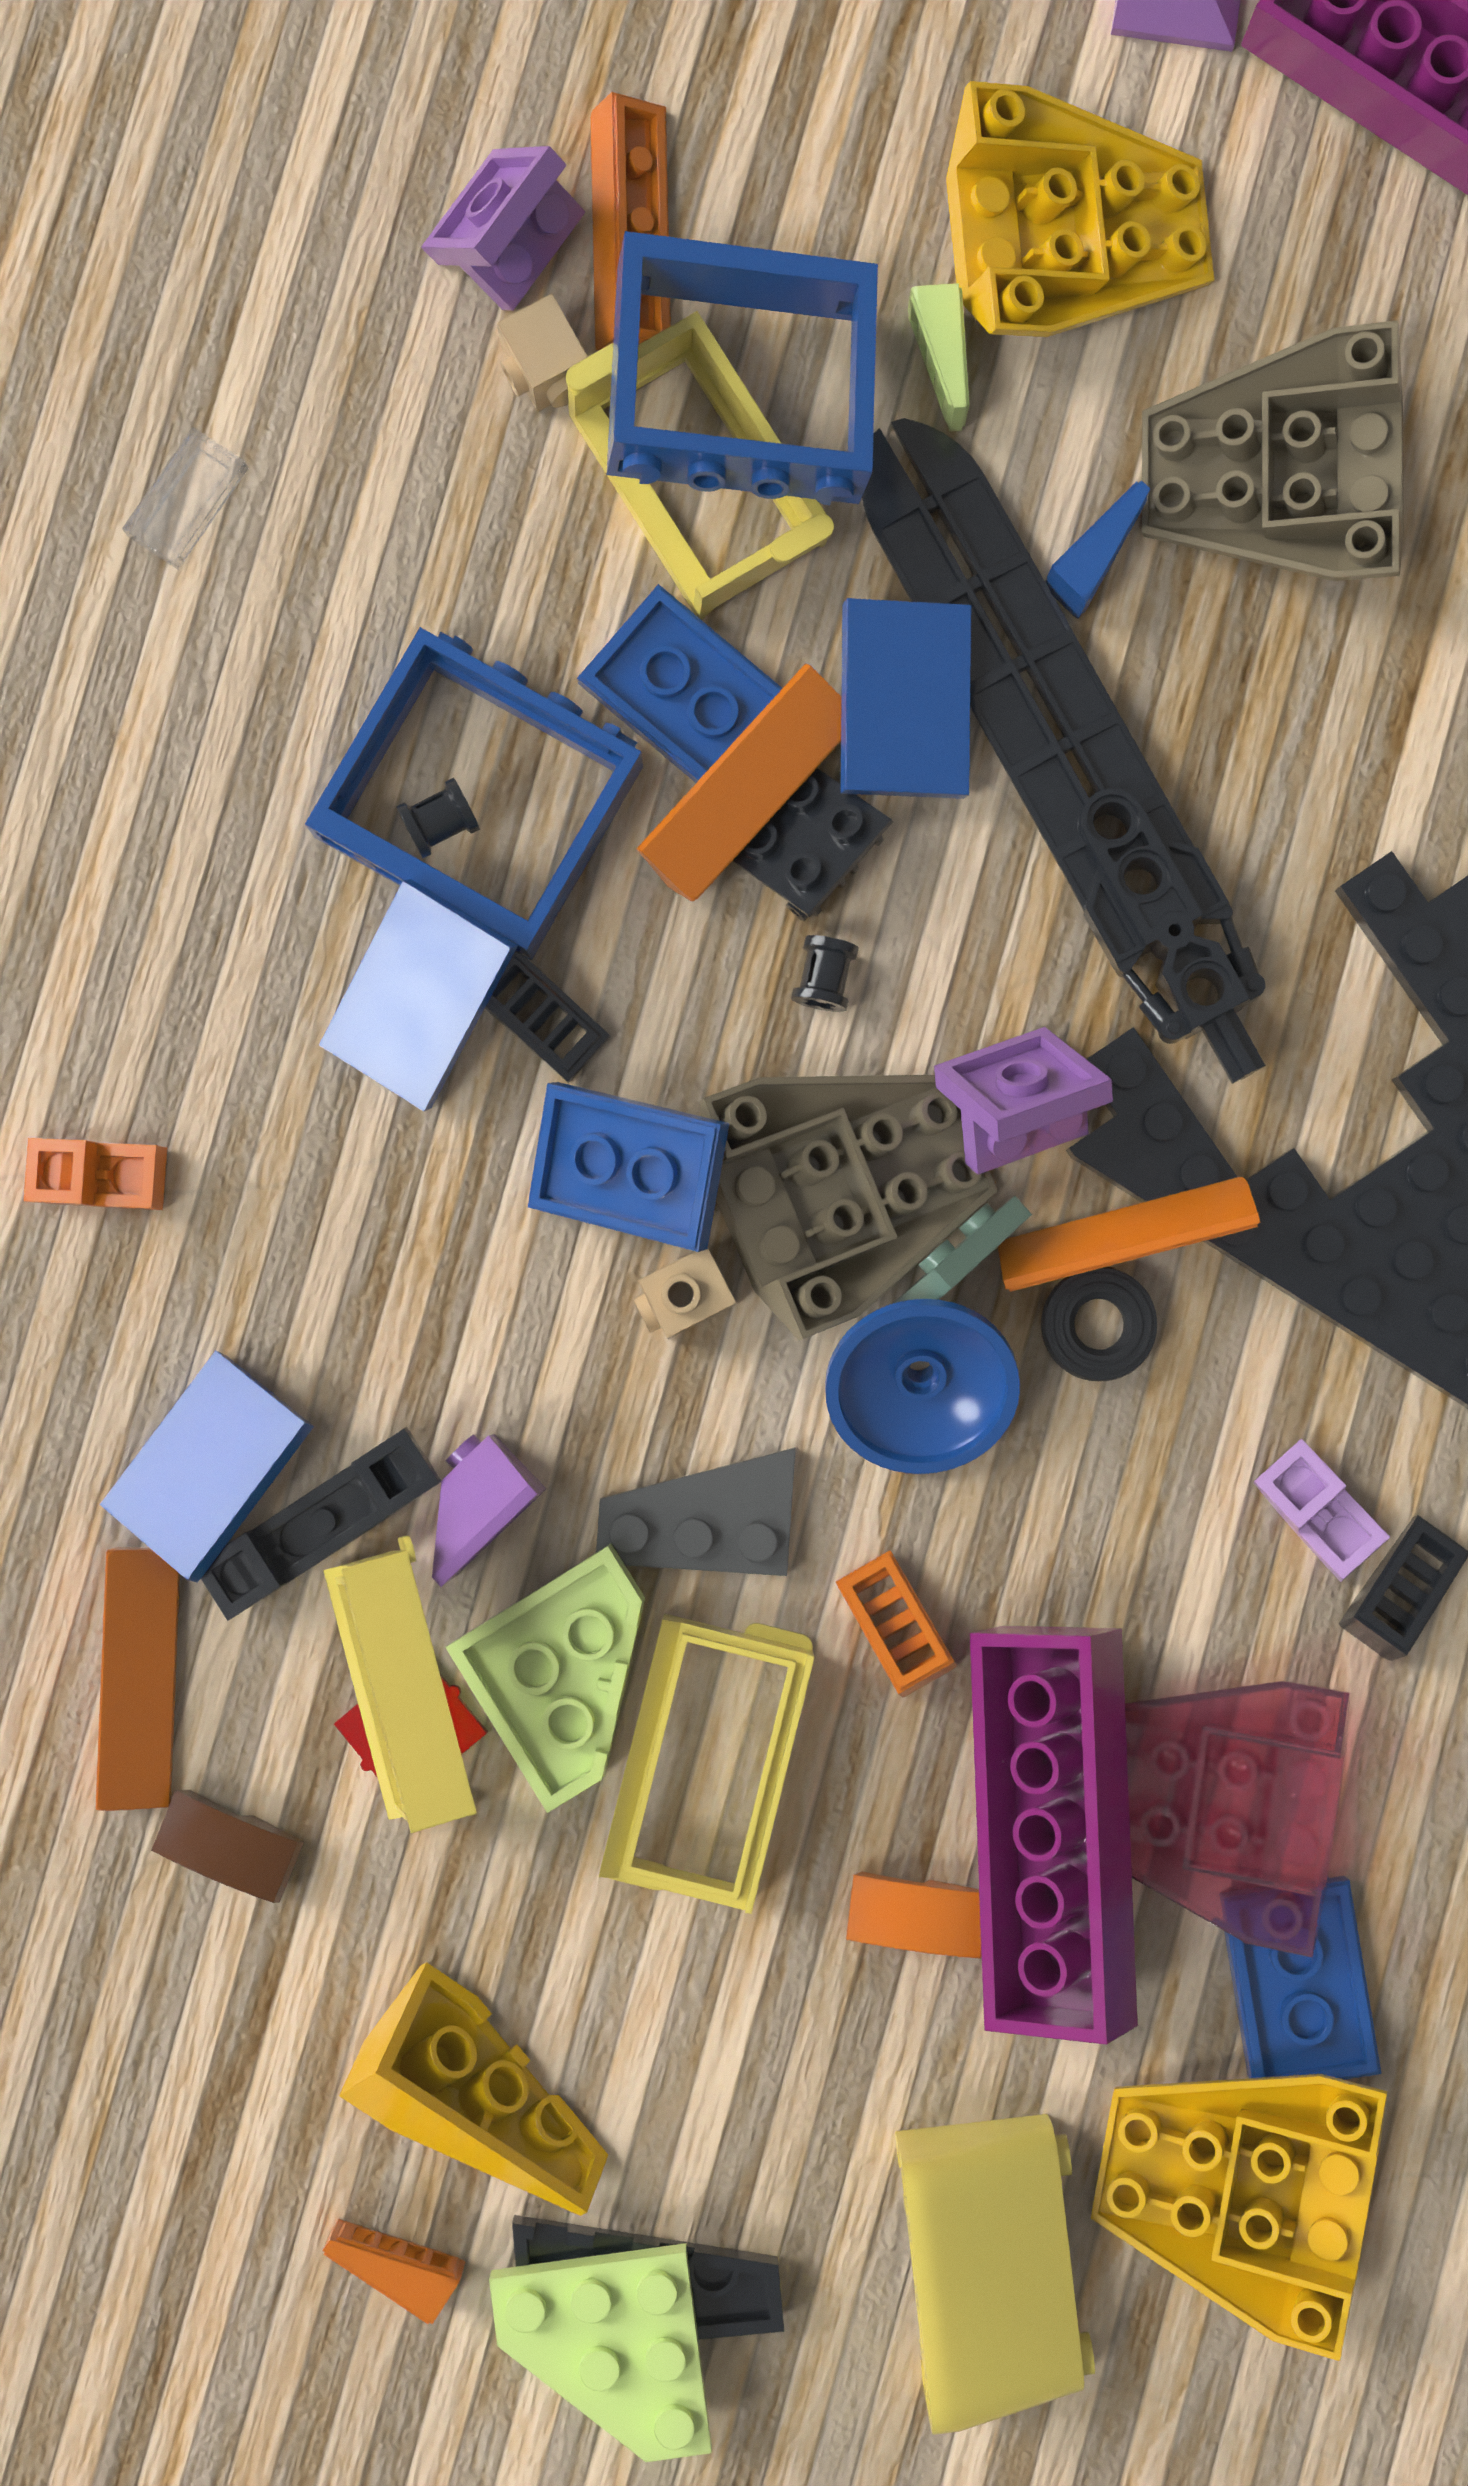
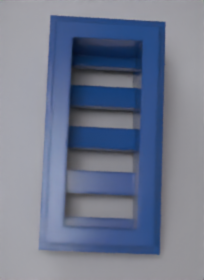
[1045,480,1150,619]

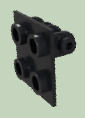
[733,768,893,921]

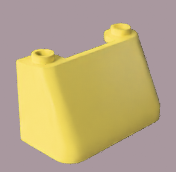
[895,2114,1095,2435]

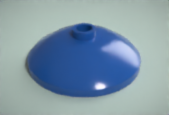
[825,1299,1020,1474]

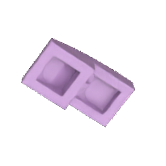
[1254,1439,1390,1582]

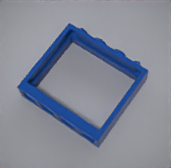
[606,231,878,506]
[305,627,643,960]

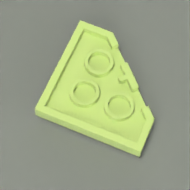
[445,1543,645,1813]
[489,2243,712,2462]

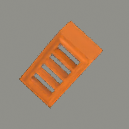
[836,1550,957,1698]
[322,2219,465,2324]

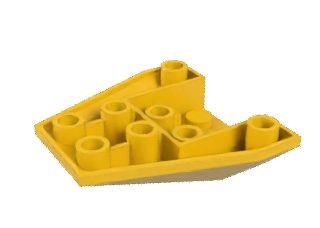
[946,81,1214,337]
[1091,2074,1388,2361]

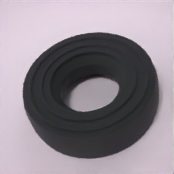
[1041,1267,1157,1381]

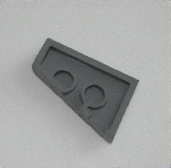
[596,1447,796,1576]

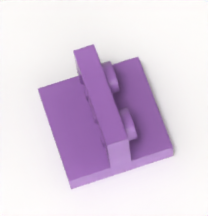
[421,146,585,311]
[934,1027,1113,1175]

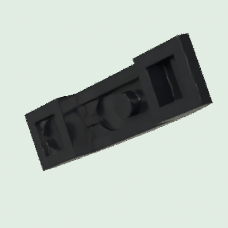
[201,1427,441,1621]

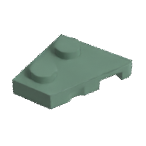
[892,1196,1032,1304]

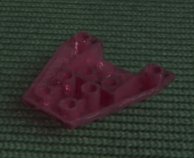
[1125,1680,1350,1957]

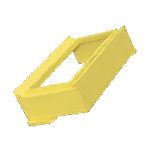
[566,311,834,620]
[323,1536,477,1833]
[598,1613,814,1914]

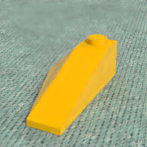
[339,1962,608,2216]

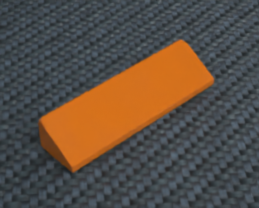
[590,92,671,350]
[636,663,841,901]
[998,1177,1260,1292]
[96,1547,180,1811]

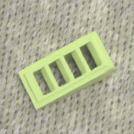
[908,283,970,431]

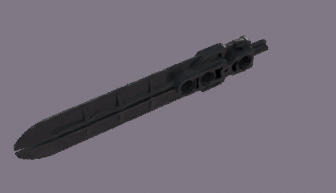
[862,418,1266,1084]

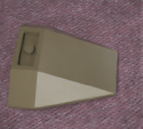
[1142,320,1404,581]
[700,1075,998,1341]

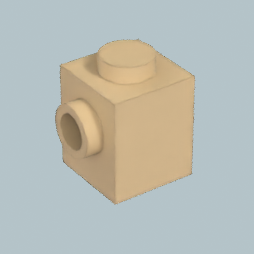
[497,293,587,412]
[633,1249,736,1339]

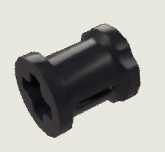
[396,777,480,858]
[791,935,859,1012]

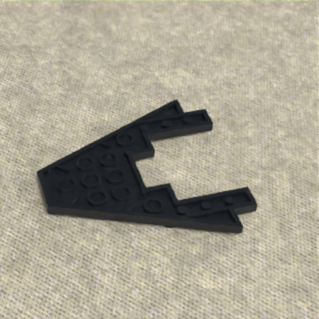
[1066,851,1468,1409]

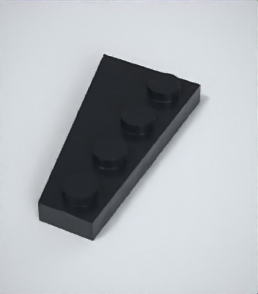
[512,2215,784,2340]

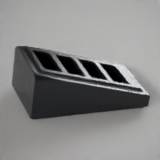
[485,949,611,1083]
[1339,1515,1468,1661]

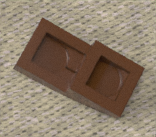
[151,1790,304,1903]

